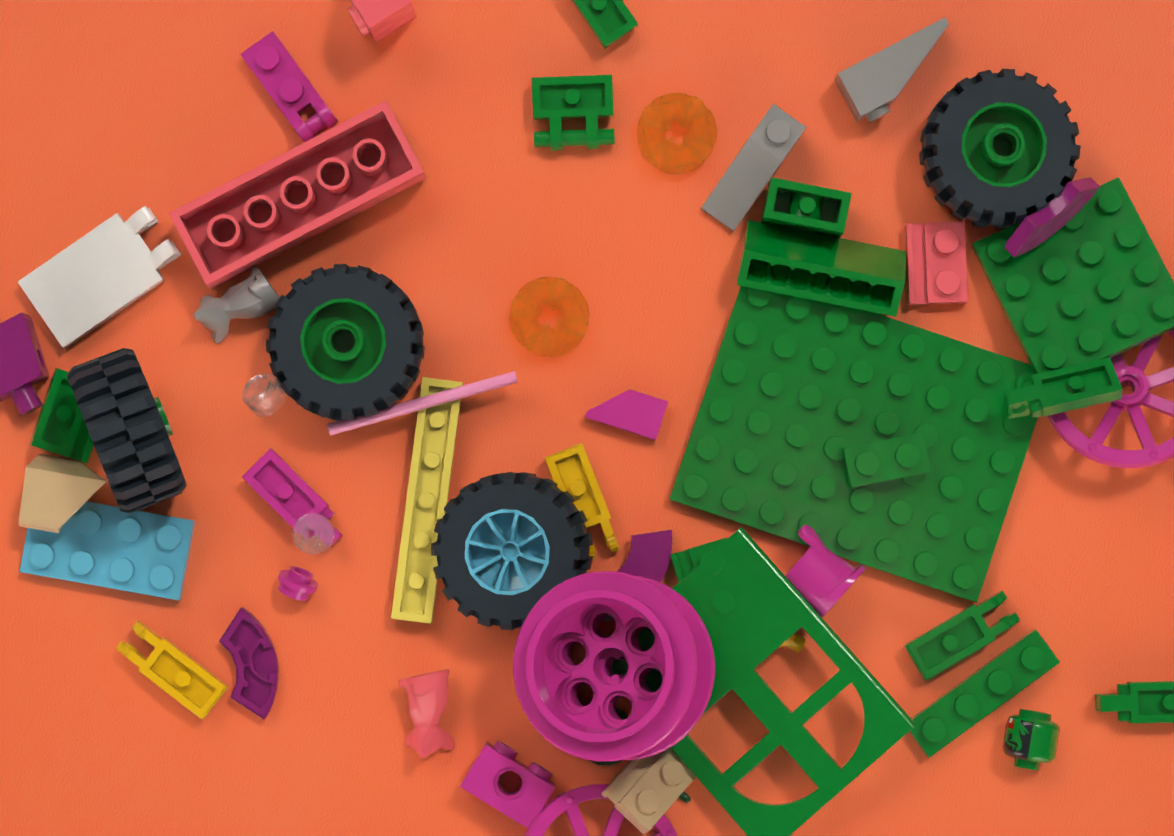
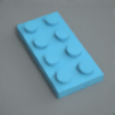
[19,501,196,600]

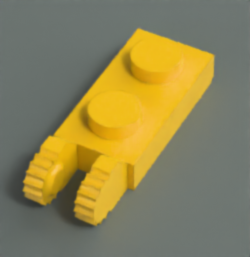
[545,443,620,560]
[116,620,229,720]

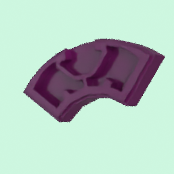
[1004,177,1101,257]
[602,530,672,621]
[219,607,279,720]

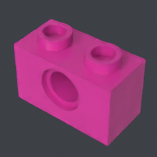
[460,740,556,828]

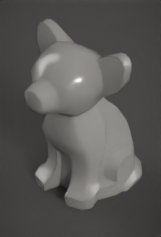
[194,265,280,343]

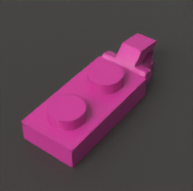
[242,448,343,547]

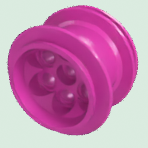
[513,571,715,761]

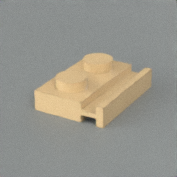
[601,748,696,835]

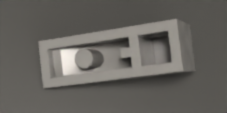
[834,17,949,123]
[701,104,806,232]

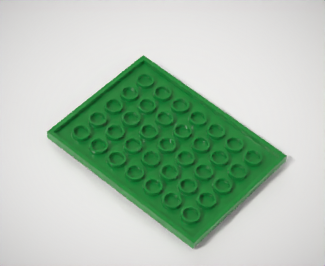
[669,286,1038,602]

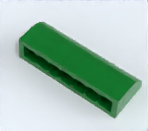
[737,220,906,317]

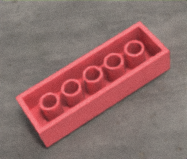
[169,100,426,289]

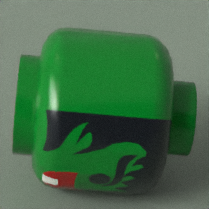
[1003,709,1060,770]

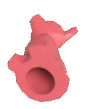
[398,669,454,758]

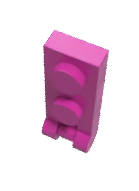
[240,31,338,142]

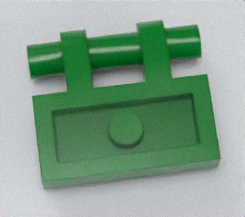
[532,75,615,151]

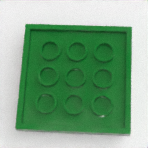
[972,177,1174,374]

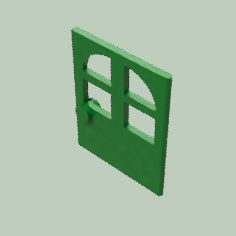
[612,527,916,836]

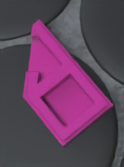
[585,389,668,440]

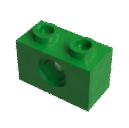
[761,177,852,238]

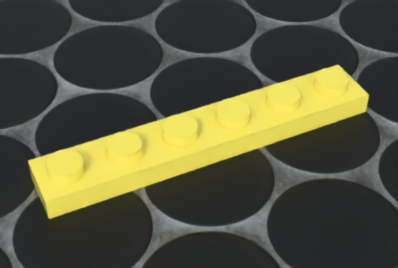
[391,377,463,624]

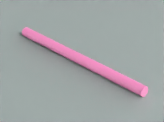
[327,371,518,436]

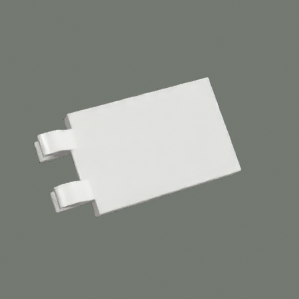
[18,206,182,349]

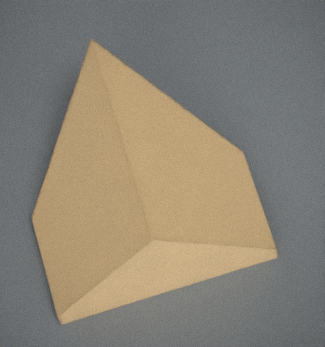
[19,454,106,533]

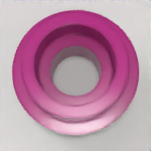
[278,566,318,601]

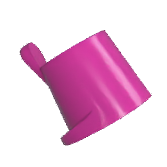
[786,525,866,618]

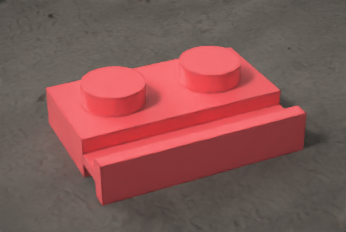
[905,221,968,305]

